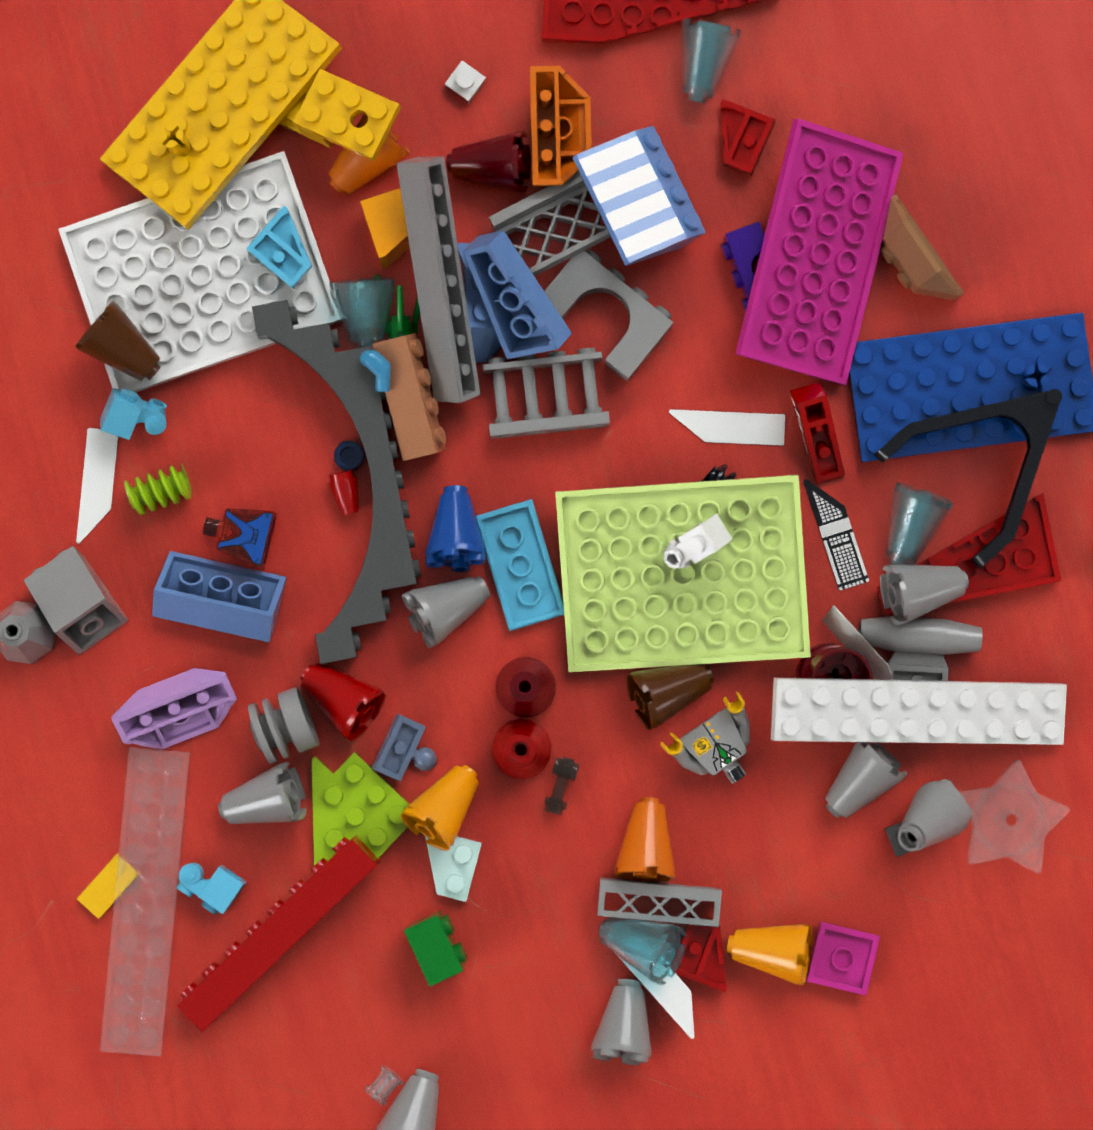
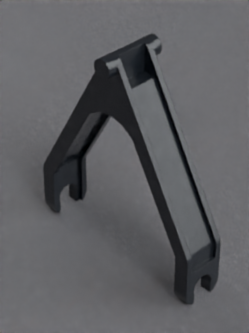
[874,389,1062,568]

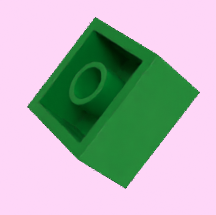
[404,910,468,987]

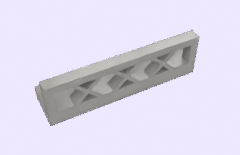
[597,877,722,927]

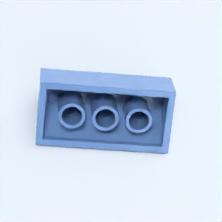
[152,551,286,642]

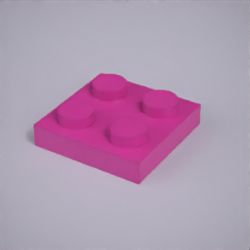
[806,921,880,996]

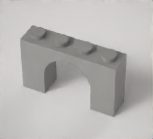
[544,249,674,382]

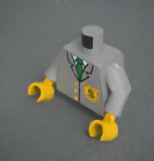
[660,691,750,784]

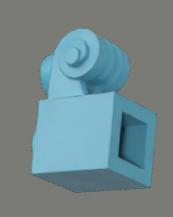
[100,388,167,440]
[177,863,247,915]

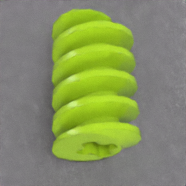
[124,463,192,515]

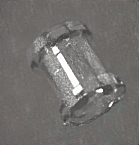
[364,1064,404,1106]

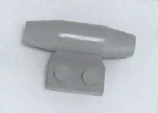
[858,616,983,681]

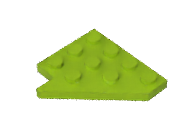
[312,752,409,866]

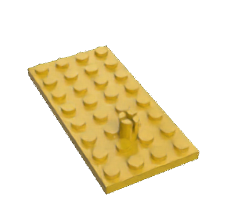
[100,0,342,230]

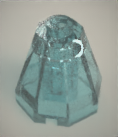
[329,277,395,347]

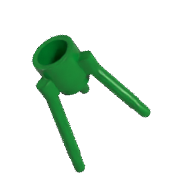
[375,274,420,339]

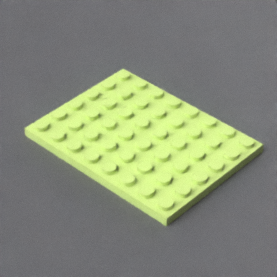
[555,475,811,672]

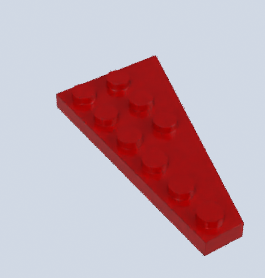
[877,493,1062,616]

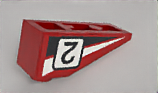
[790,382,845,483]

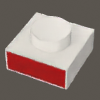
[445,61,486,104]

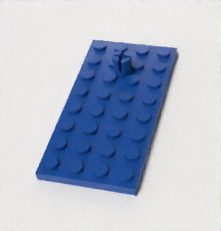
[849,312,1093,463]

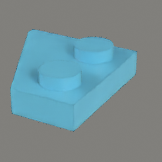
[246,206,312,289]

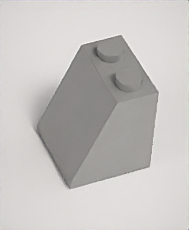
[23,546,129,655]

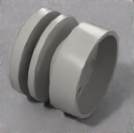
[248,687,319,764]

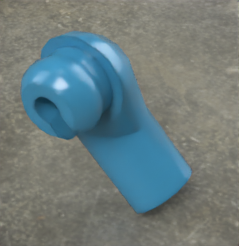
[360,350,391,392]

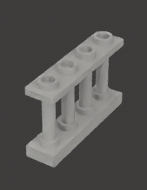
[482,348,610,439]

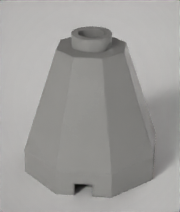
[0,601,56,664]

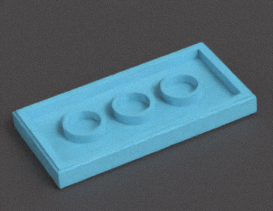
[476,499,564,631]

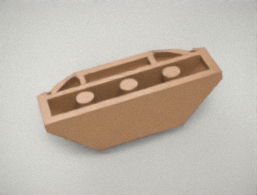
[880,194,964,301]

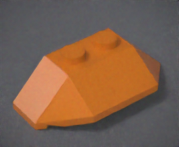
[530,65,592,186]

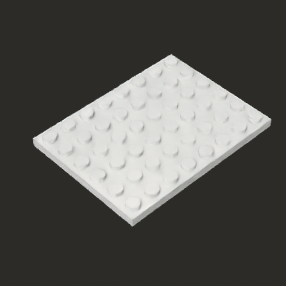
[58,151,343,393]

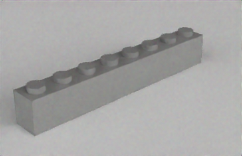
[397,156,481,403]

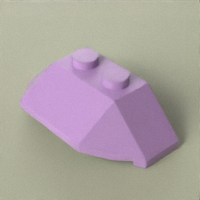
[111,668,237,749]

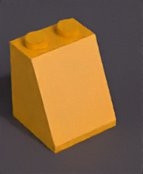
[360,188,410,269]

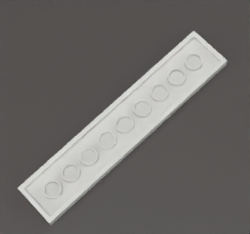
[771,678,1067,745]

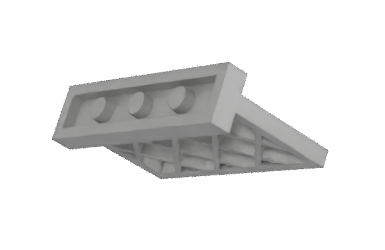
[489,171,611,276]

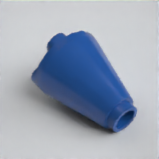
[426,485,485,572]

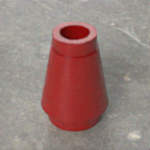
[328,470,359,515]

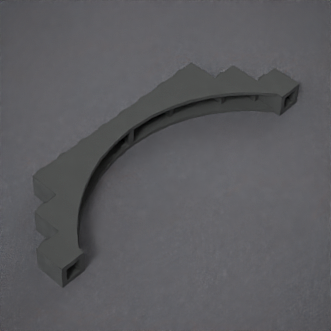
[252,300,421,664]

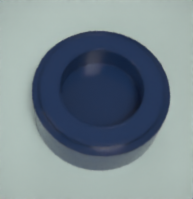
[334,441,365,471]

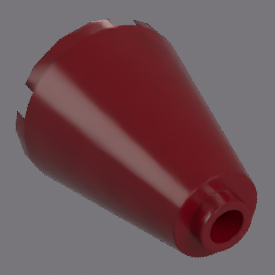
[446,131,531,192]
[496,657,556,717]

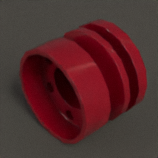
[796,643,873,680]

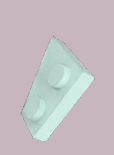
[425,836,482,902]

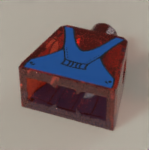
[203,508,278,569]

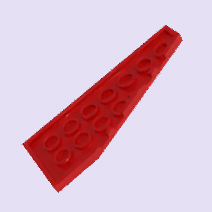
[542,0,766,45]

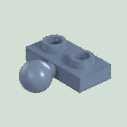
[371,713,437,782]

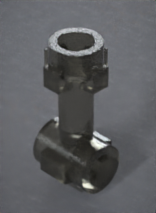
[544,756,579,815]

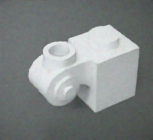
[663,513,733,570]

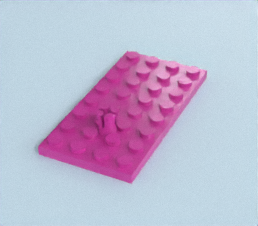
[735,118,904,385]

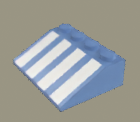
[572,126,706,266]

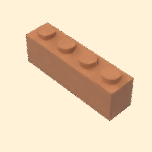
[372,333,446,461]

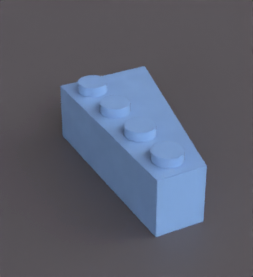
[463,230,572,359]

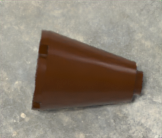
[75,300,161,381]
[626,664,714,730]

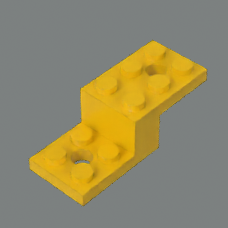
[278,69,402,161]

